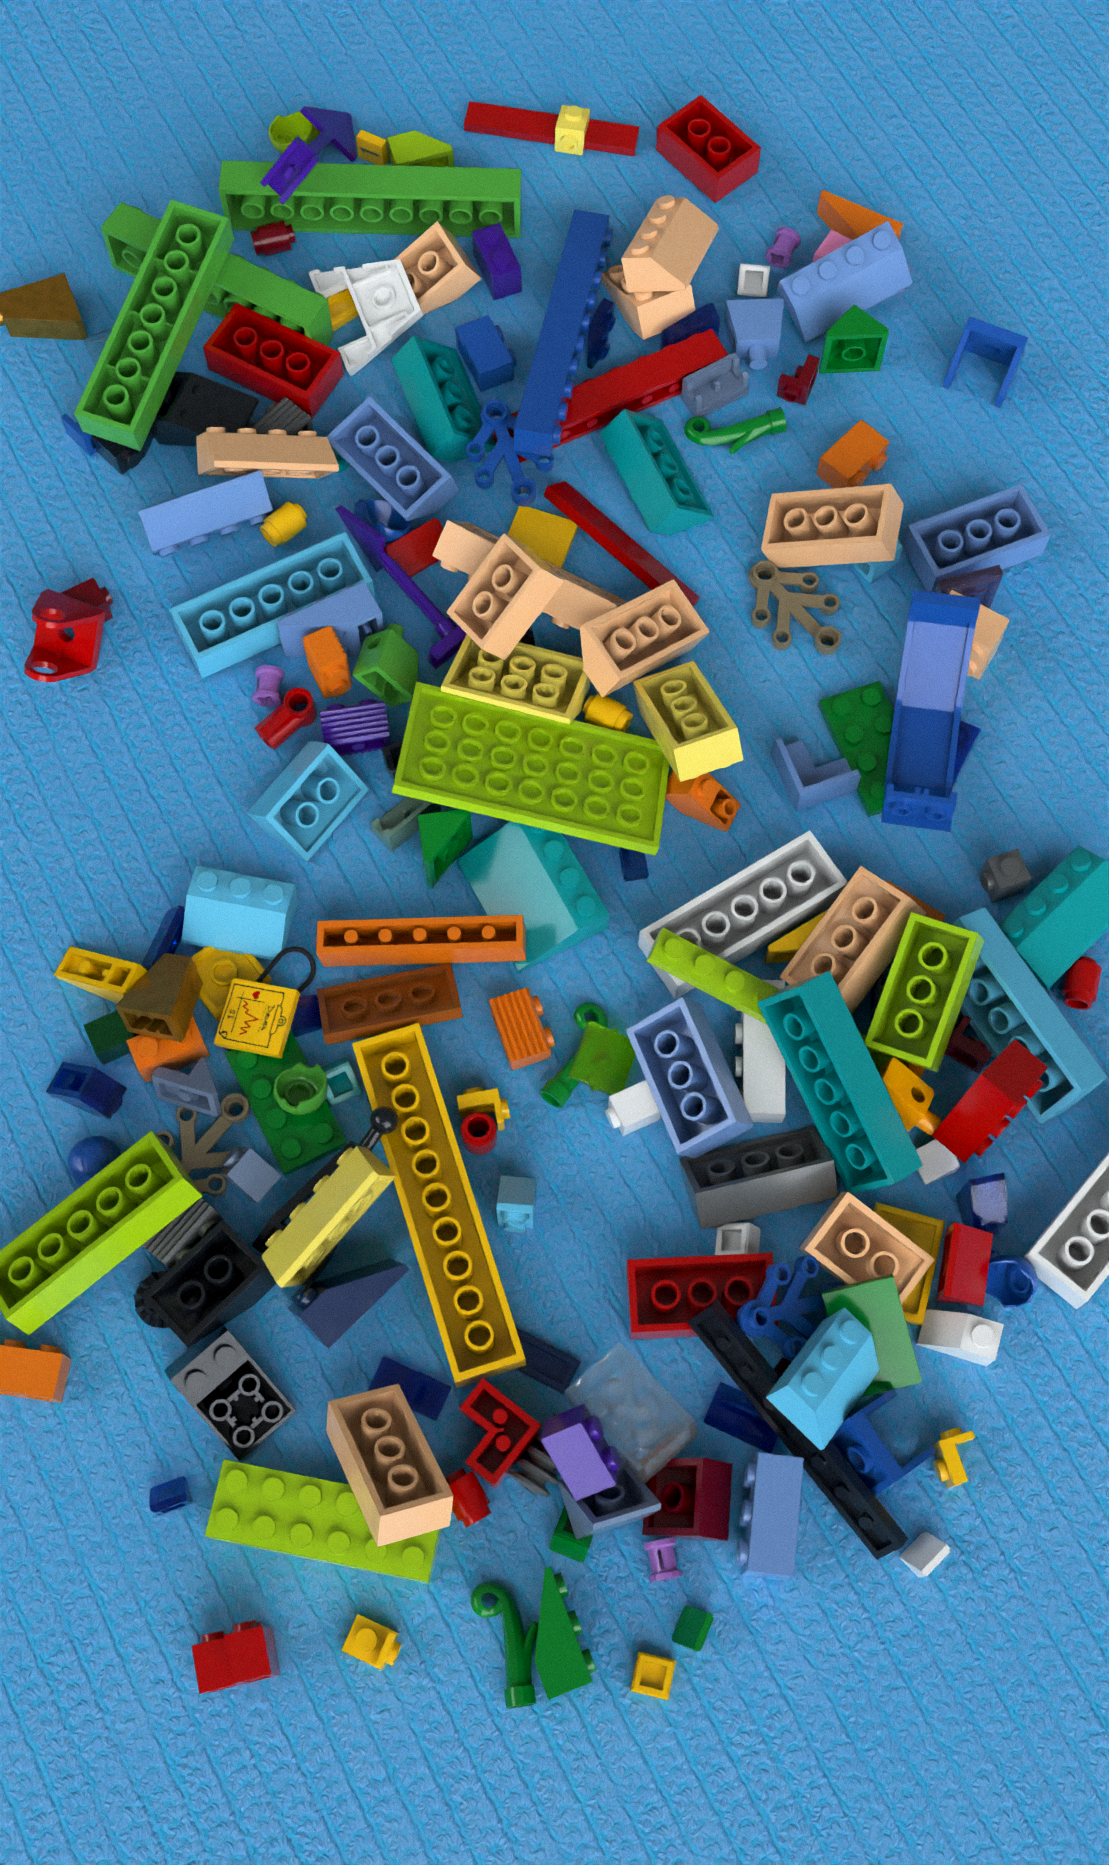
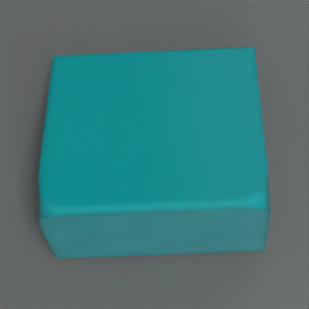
[322,1057,362,1107]

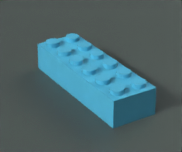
[169,532,376,678]
[951,907,1108,1124]

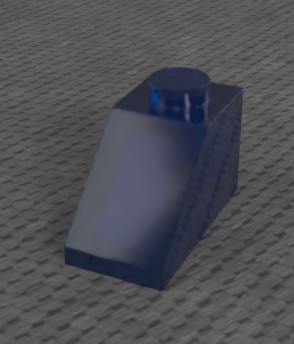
[46,1062,127,1119]
[955,1173,1008,1237]

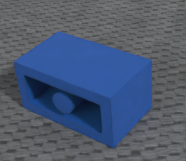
[455,315,517,392]

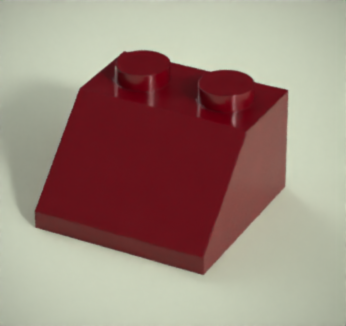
[642,1458,732,1541]

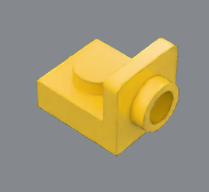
[341,1614,402,1670]

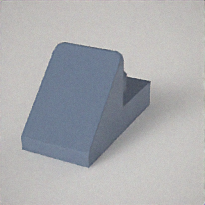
[151,1057,221,1117]

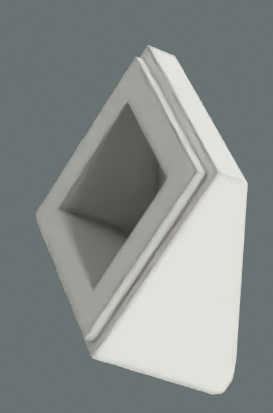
[737,264,770,298]
[916,1139,960,1185]
[715,1223,760,1255]
[900,1532,951,1578]

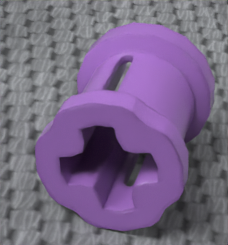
[766,227,801,269]
[252,665,284,707]
[643,1537,683,1583]

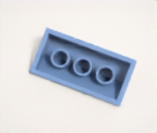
[777,221,913,344]
[326,396,459,521]
[138,470,273,557]

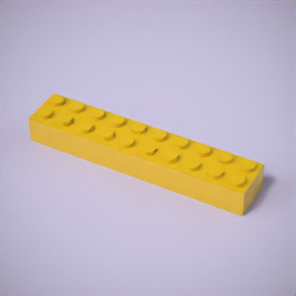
[352,1023,526,1388]

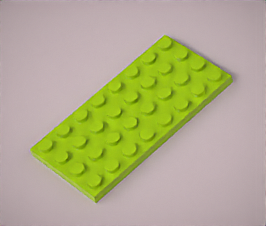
[391,681,669,856]

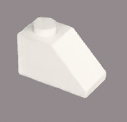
[916,1309,1004,1366]

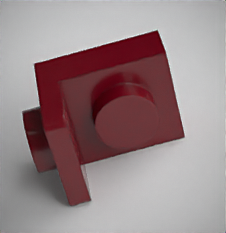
[777,355,820,405]
[944,1016,992,1074]

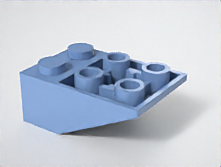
[276,581,384,657]

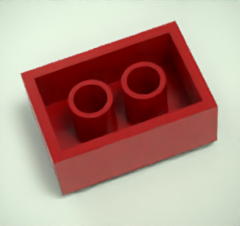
[656,95,761,203]
[932,1039,1048,1164]

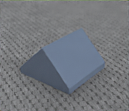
[559,1462,661,1540]

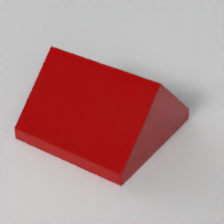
[936,1222,993,1306]

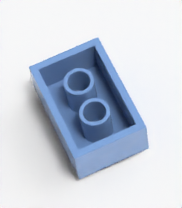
[735,1452,804,1581]

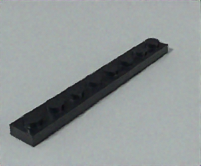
[687,1300,908,1560]

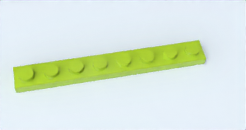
[646,928,903,1070]

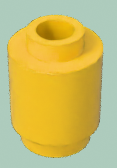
[259,501,307,547]
[583,693,633,732]

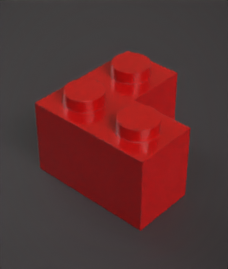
[459,1378,542,1490]
[192,1620,281,1694]

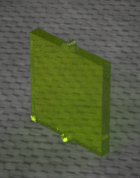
[568,1020,636,1096]

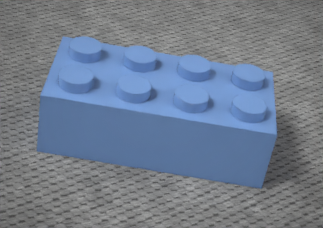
[902,484,1051,593]
[626,997,754,1159]

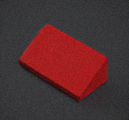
[384,518,444,578]

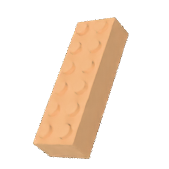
[432,520,628,636]

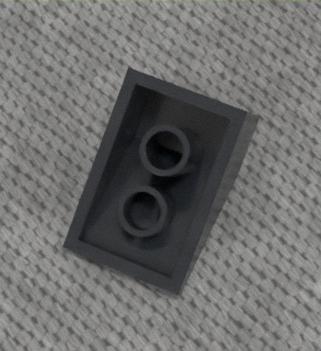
[141,1219,277,1348]

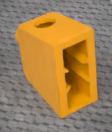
[878,1057,941,1136]

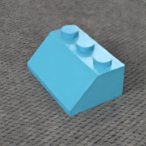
[247,741,369,862]
[182,866,298,962]
[766,1307,880,1451]

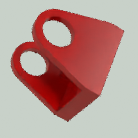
[24,589,106,682]

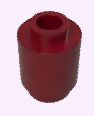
[250,220,296,257]

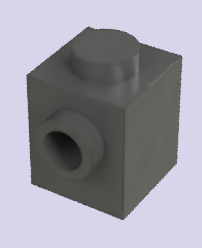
[979,849,1032,903]

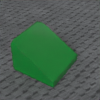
[549,1505,594,1562]
[672,1606,714,1653]

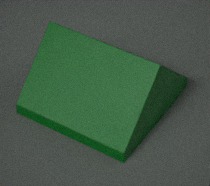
[819,304,889,374]
[417,809,473,888]

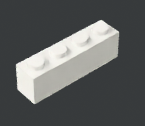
[734,980,786,1123]

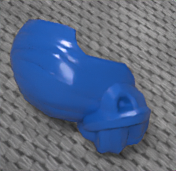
[354,499,411,544]
[68,1136,121,1188]
[985,1246,1038,1308]

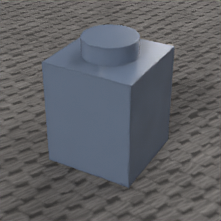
[220,1146,281,1203]

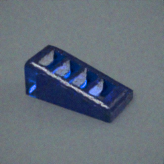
[660,302,720,350]

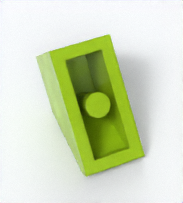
[387,130,454,167]

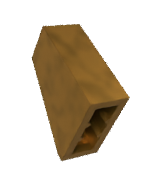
[0,273,88,340]
[116,953,203,1042]

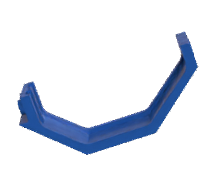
[881,590,981,832]

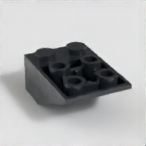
[150,372,259,447]
[164,1325,296,1461]

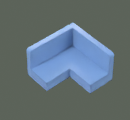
[771,737,861,811]

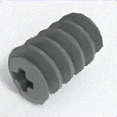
[507,1413,559,1498]

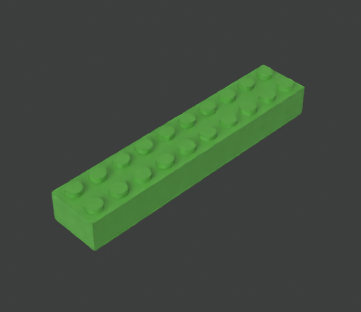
[218,160,522,238]

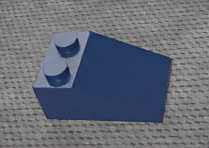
[288,1258,410,1348]

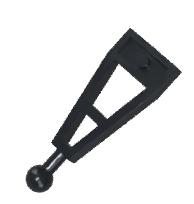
[251,1106,399,1287]

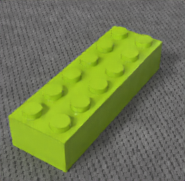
[0,1130,203,1335]
[205,1459,442,1584]

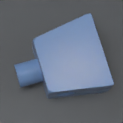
[724,298,784,370]

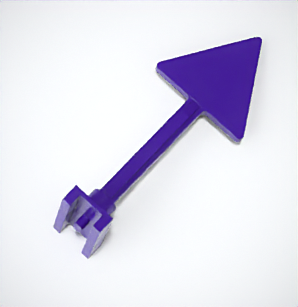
[260,106,357,205]
[335,505,466,670]

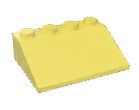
[441,634,591,724]

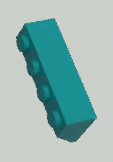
[391,336,496,463]
[600,409,714,536]
[998,845,1109,989]

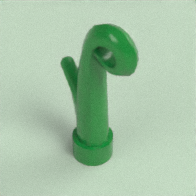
[684,407,787,454]
[539,1002,609,1109]
[471,1582,538,1709]

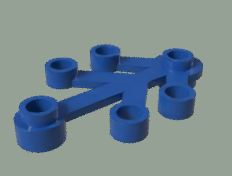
[466,399,554,507]
[736,1256,846,1359]

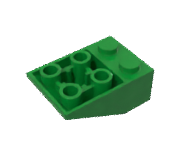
[534,1566,597,1700]

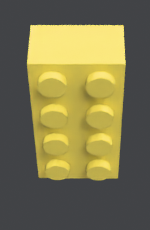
[632,660,743,782]

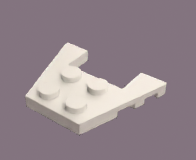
[308,259,423,376]

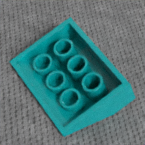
[457,821,609,973]

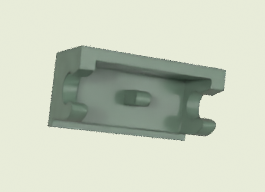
[370,797,441,852]

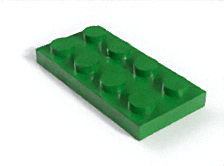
[818,681,894,817]
[225,1029,348,1176]

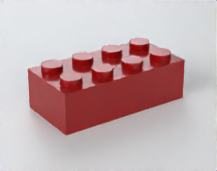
[203,303,344,419]
[626,1253,779,1340]

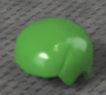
[273,1062,328,1115]

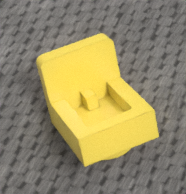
[555,105,590,155]

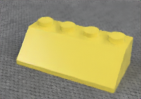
[261,1146,397,1288]

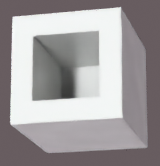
[605,1080,661,1136]

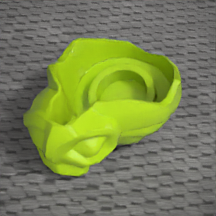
[268,111,321,153]

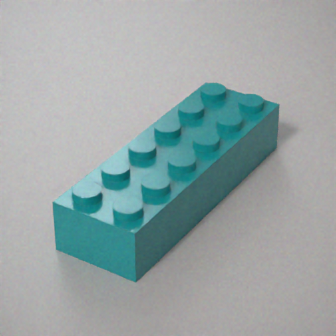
[757,970,923,1194]

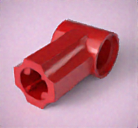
[254,687,317,751]

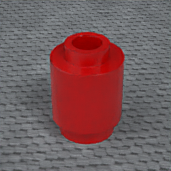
[1062,956,1102,1010]
[461,1112,497,1155]
[445,1468,492,1528]

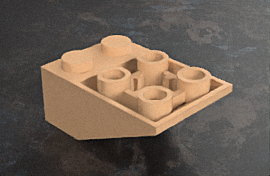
[602,265,697,340]

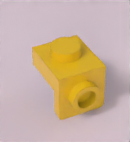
[456,1087,510,1131]
[932,1427,975,1489]

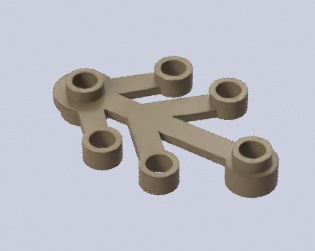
[748,560,841,655]
[156,1093,250,1197]

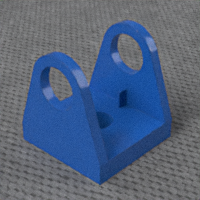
[943,317,1028,408]
[830,1389,938,1496]

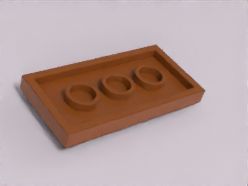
[316,963,463,1045]

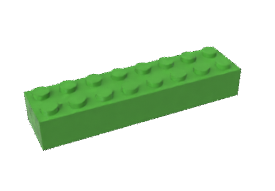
[74,199,234,451]
[101,202,334,346]

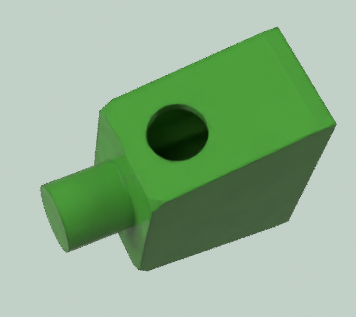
[352,623,418,708]

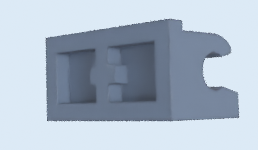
[681,352,749,417]

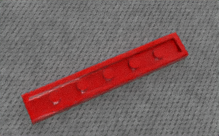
[464,101,640,156]
[543,481,700,606]

